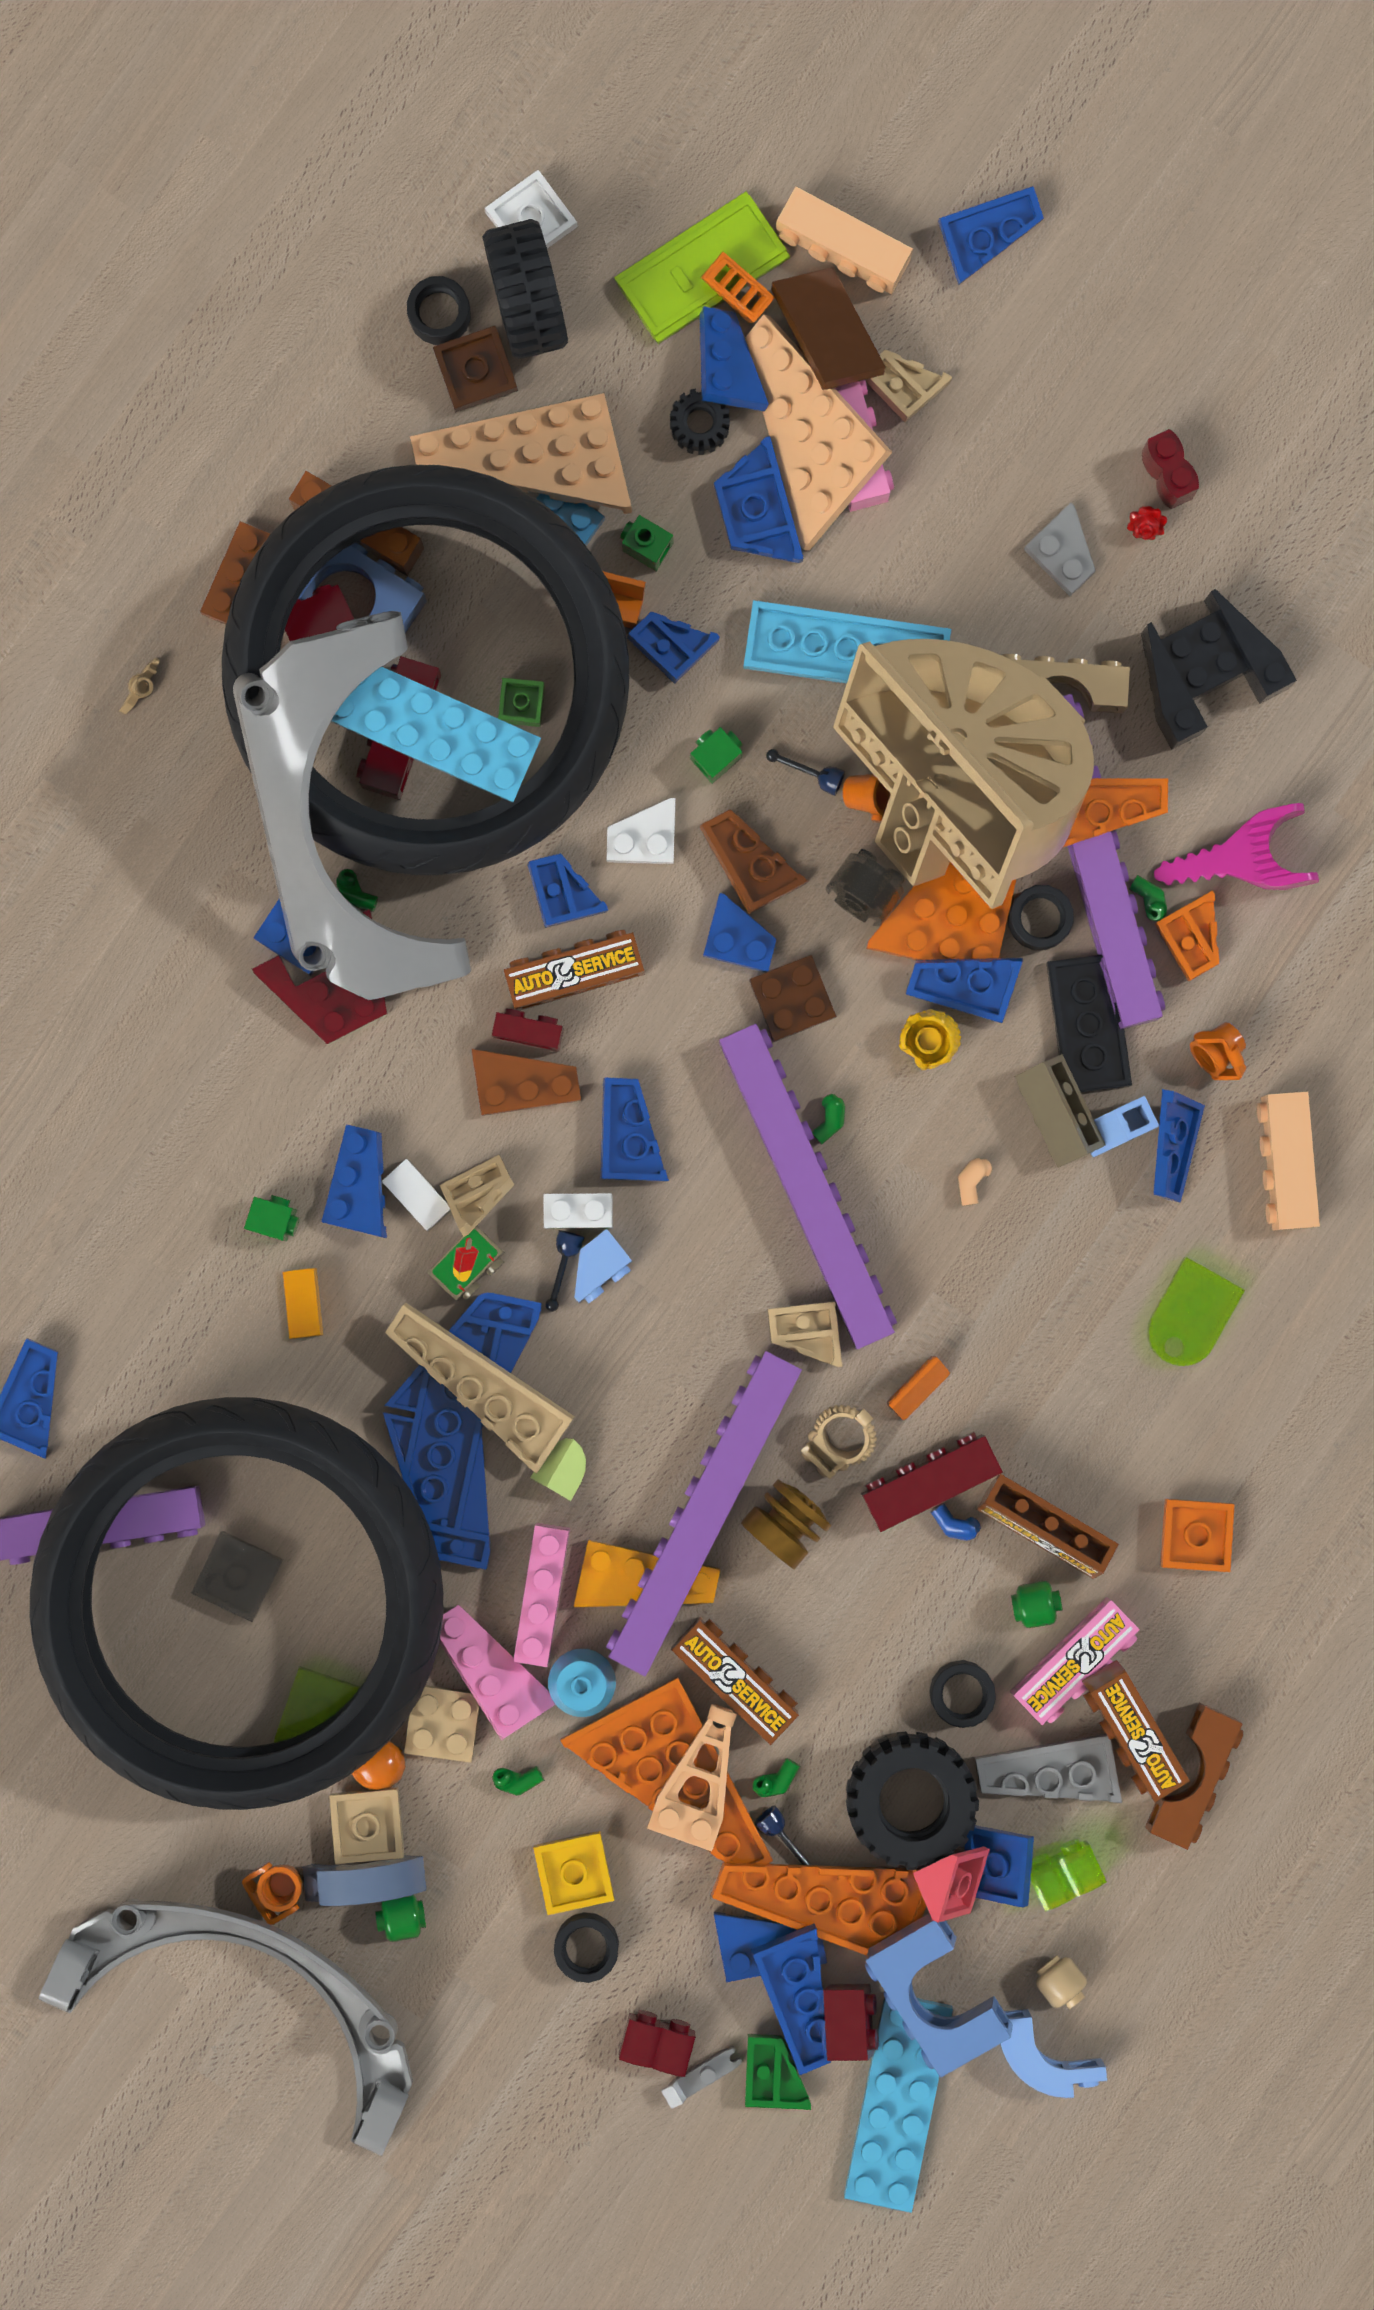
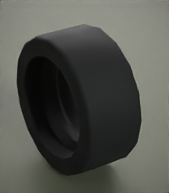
[407,276,471,345]
[1008,885,1074,950]
[929,1660,996,1728]
[554,1912,619,1983]

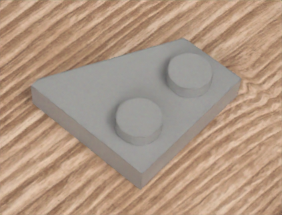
[1024,503,1096,596]

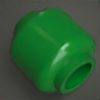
[1011,1581,1063,1628]
[375,1895,426,1942]

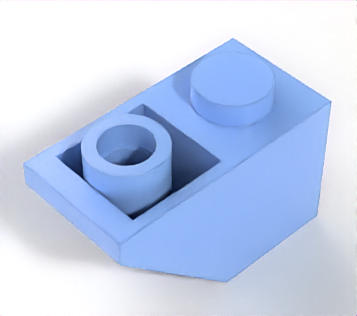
[1091,1096,1159,1158]
[574,1229,632,1304]

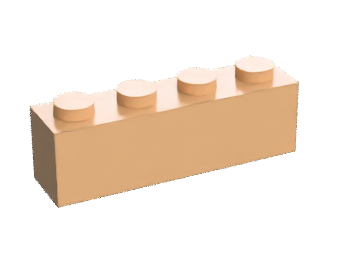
[776,187,913,295]
[1257,1092,1320,1231]

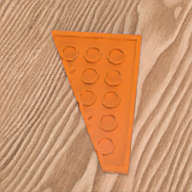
[866,862,1016,960]
[560,1677,773,1864]

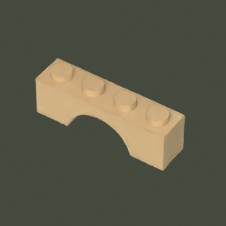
[1002,654,1130,714]

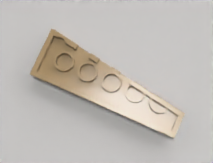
[385,1303,575,1473]

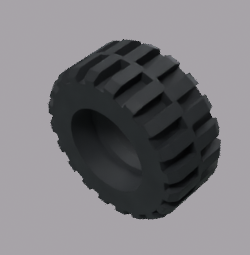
[482,219,568,359]
[846,1731,979,1870]

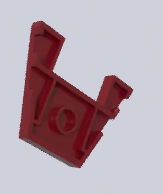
[252,909,388,1044]

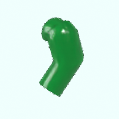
[336,869,378,912]
[1129,875,1167,922]
[812,1094,845,1145]
[753,1758,801,1797]
[492,1766,545,1796]

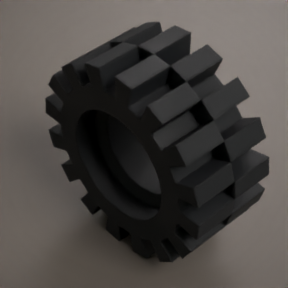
[670,388,730,455]

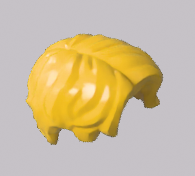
[899,1009,961,1070]

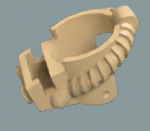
[801,1405,877,1479]

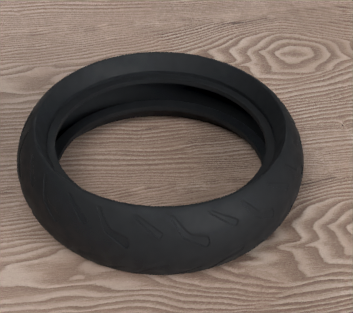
[222,465,629,875]
[29,1397,444,1810]

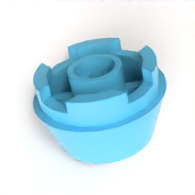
[548,1649,616,1717]

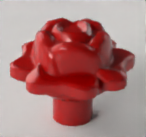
[1127,506,1168,540]

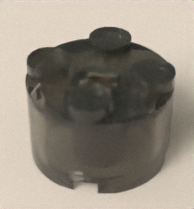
[826,849,905,927]

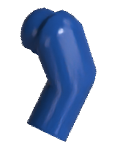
[930,1503,981,1541]

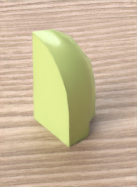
[530,1438,586,1501]

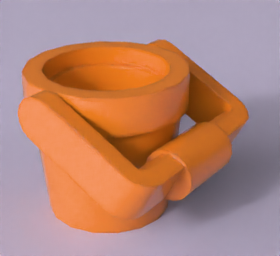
[843,774,891,823]
[1190,1022,1246,1080]
[242,1862,302,1925]

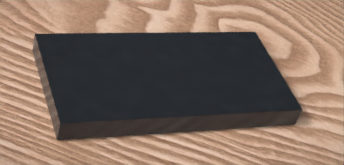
[1046,955,1132,1093]

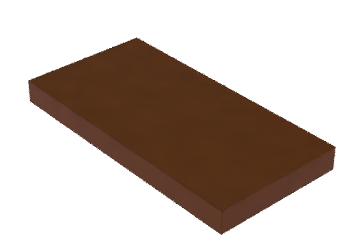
[771,267,886,390]

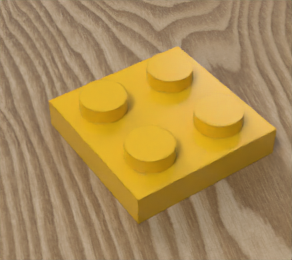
[533,1831,615,1915]

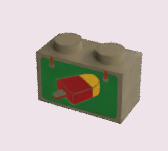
[427,1225,505,1301]

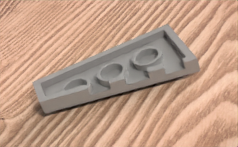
[974,1734,1122,1803]

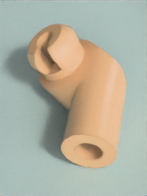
[958,1158,992,1206]

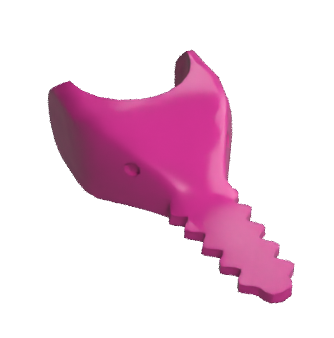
[1154,803,1319,890]

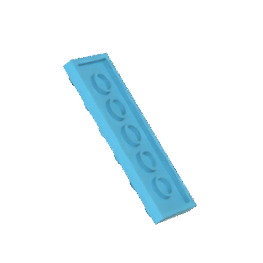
[743,600,951,684]
[331,667,541,803]
[844,1997,953,2213]

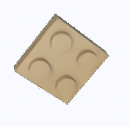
[404,1685,480,1763]
[329,1787,404,1864]

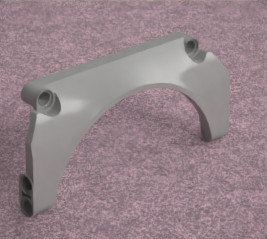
[233,611,471,1000]

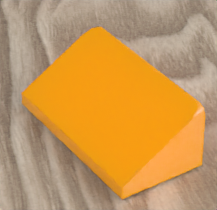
[283,1268,323,1339]

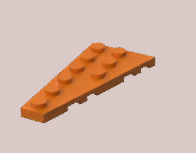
[962,778,1168,880]
[711,1863,926,1956]

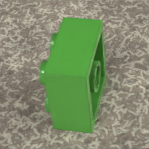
[498,678,545,727]

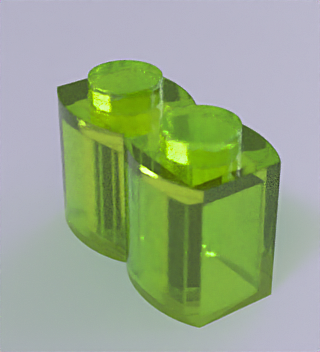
[1030,1839,1107,1912]

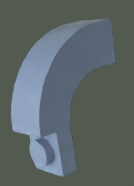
[302,1855,426,1906]

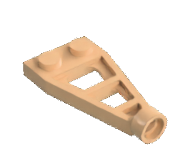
[647,1704,737,1851]

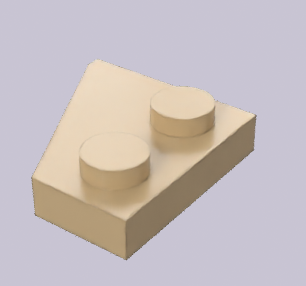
[768,1302,842,1367]

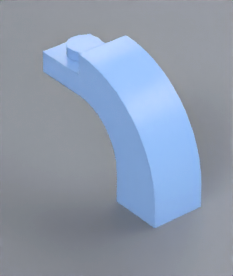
[1000,2009,1107,2098]

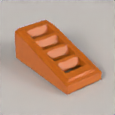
[700,252,775,323]

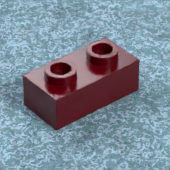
[492,1008,564,1052]

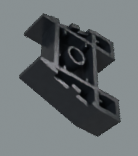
[1141,589,1297,750]

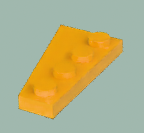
[574,1540,720,1607]

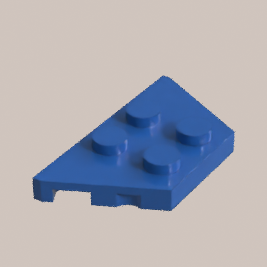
[714,436,804,563]

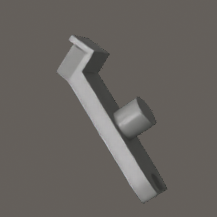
[661,2046,742,2109]

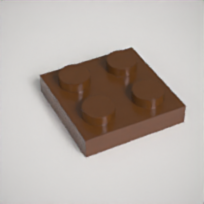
[433,325,518,413]
[749,955,837,1042]

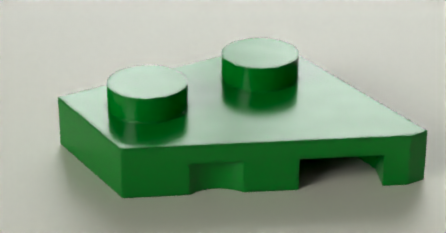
[745,2034,811,2110]

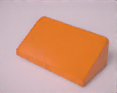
[887,1356,950,1420]

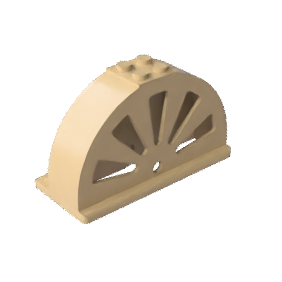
[833,639,1094,909]

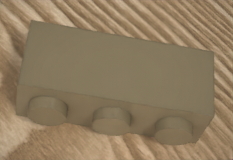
[1014,1054,1106,1168]

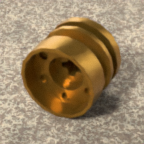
[741,1479,832,1570]

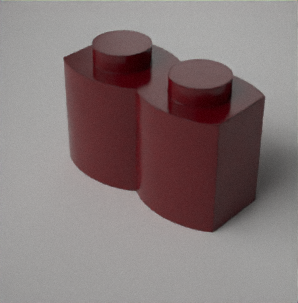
[1142,429,1199,509]
[619,2010,696,2077]

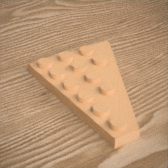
[745,314,892,551]
[410,393,632,514]

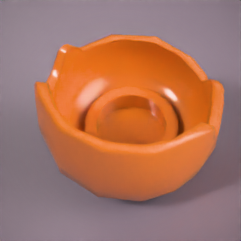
[352,1741,406,1790]

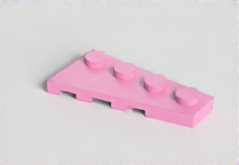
[440,1605,556,1740]

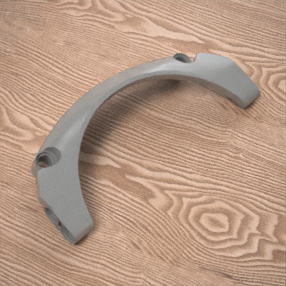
[39,1899,413,2156]

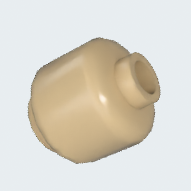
[1036,1955,1087,2009]

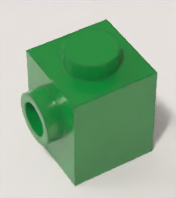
[620,515,674,572]
[690,727,743,784]
[244,1195,300,1241]

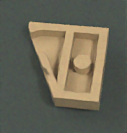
[865,349,952,423]
[439,1155,514,1237]

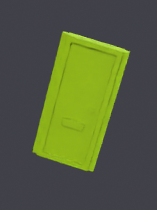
[614,191,790,344]

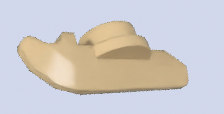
[119,658,160,714]

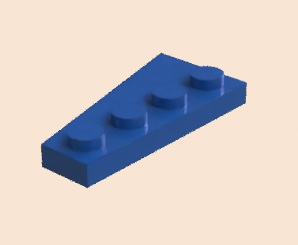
[751,1923,831,2075]

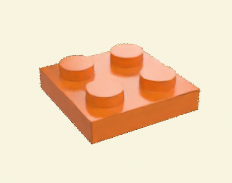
[1160,1499,1235,1572]

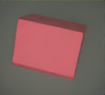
[913,1846,990,1923]

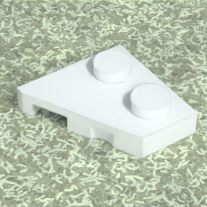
[607,798,675,864]

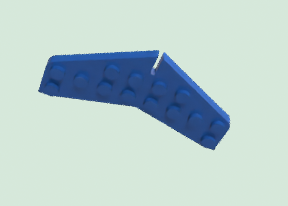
[383,1293,542,1570]

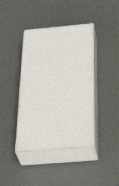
[382,1159,451,1231]

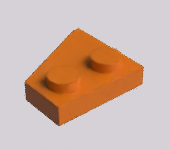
[1155,891,1220,982]

